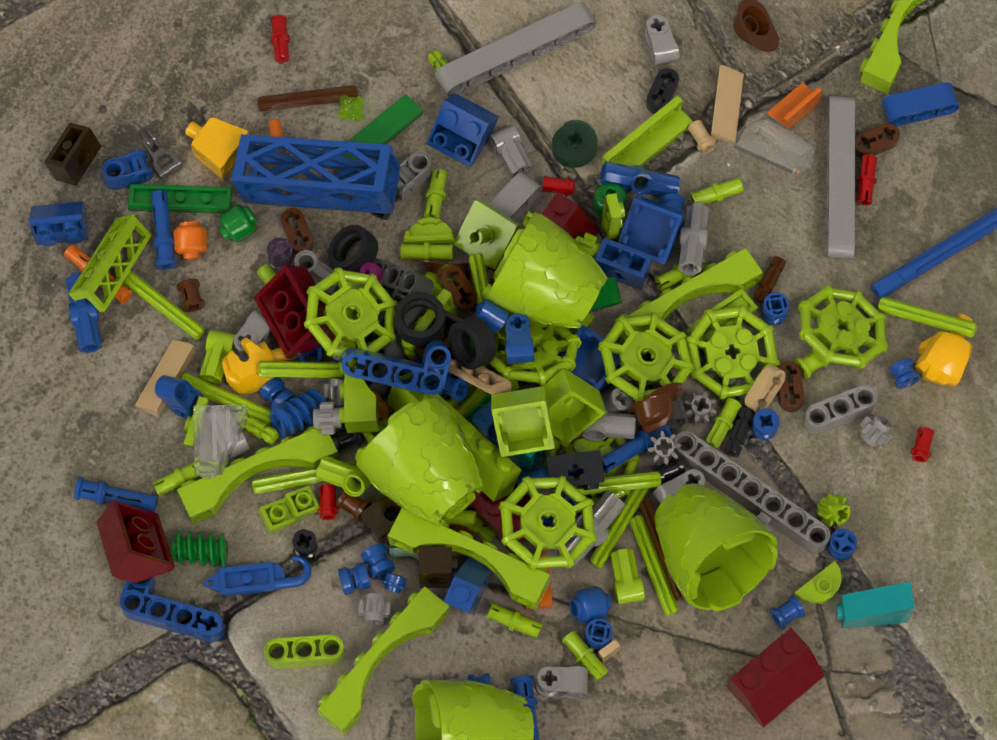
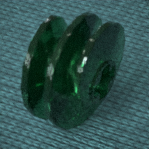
[552,120,598,168]

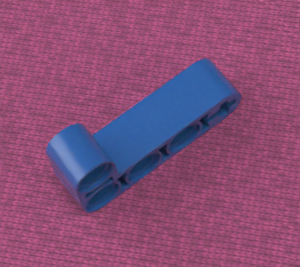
[340,340,451,395]
[120,577,225,642]

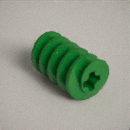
[171,530,228,567]

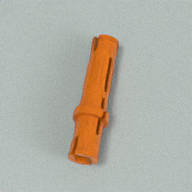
[64,244,132,304]

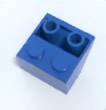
[427,93,499,167]
[29,201,89,247]

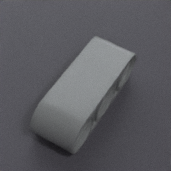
[488,171,542,221]
[803,385,878,435]

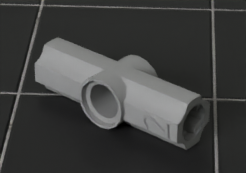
[679,202,709,276]
[557,490,625,568]

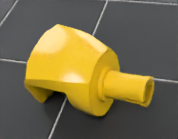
[915,314,973,387]
[222,338,299,395]

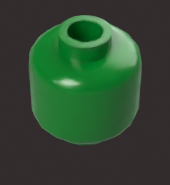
[593,183,627,218]
[218,204,258,243]

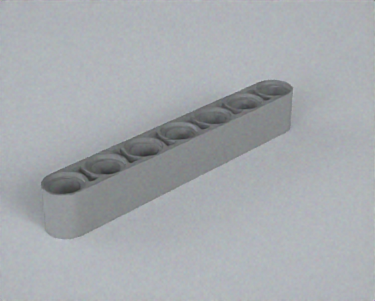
[435,2,597,97]
[826,96,855,259]
[673,431,830,554]

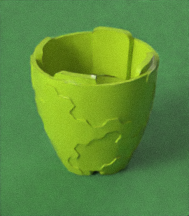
[481,211,607,329]
[355,397,483,526]
[655,483,778,611]
[411,680,534,740]

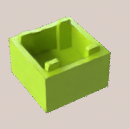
[543,368,606,444]
[491,386,555,457]

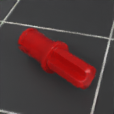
[270,15,290,64]
[856,154,877,206]

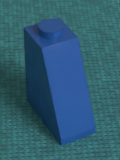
[444,557,492,616]

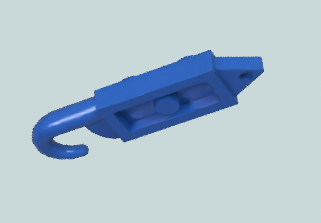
[203,556,312,597]

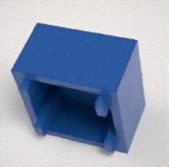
[618,195,686,264]
[559,325,621,395]

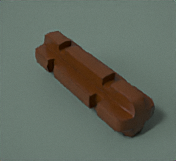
[754,256,786,304]

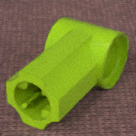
[200,329,236,384]
[316,456,371,497]
[610,548,645,605]

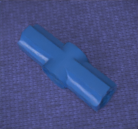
[600,161,680,196]
[66,272,102,353]

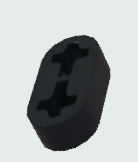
[646,68,679,114]

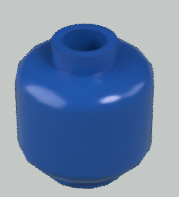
[569,586,612,624]

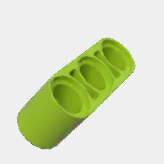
[264,635,345,669]

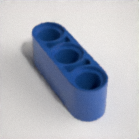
[882,82,959,127]

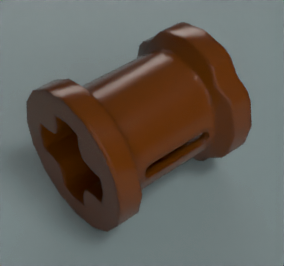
[177,279,205,312]
[335,491,371,522]

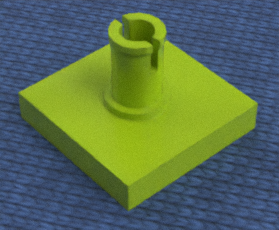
[453,199,521,270]

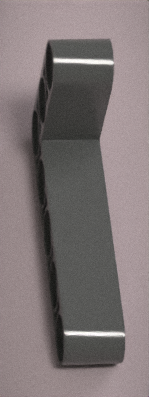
[363,258,434,398]

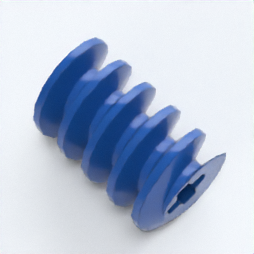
[270,388,326,439]

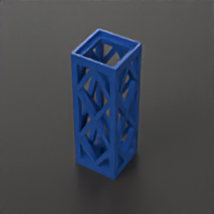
[231,134,401,214]

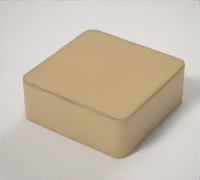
[598,639,621,663]

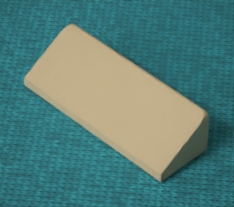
[711,65,744,143]
[135,339,196,417]
[448,358,512,394]

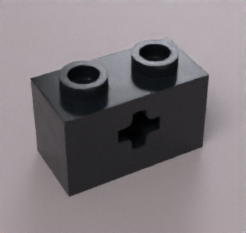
[546,450,605,494]

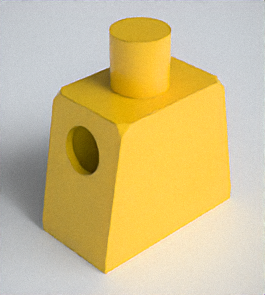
[185,117,249,179]

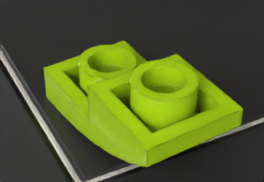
[258,486,320,534]

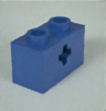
[595,238,653,290]

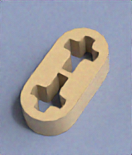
[745,364,786,413]

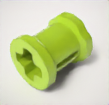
[794,349,828,379]

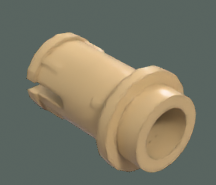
[688,120,716,154]

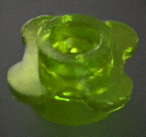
[338,95,364,122]

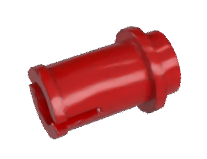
[542,175,575,197]
[910,427,934,463]
[317,484,339,520]

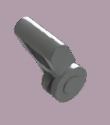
[140,129,183,180]

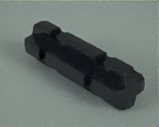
[725,407,755,457]

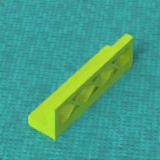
[601,95,693,168]
[68,214,152,312]

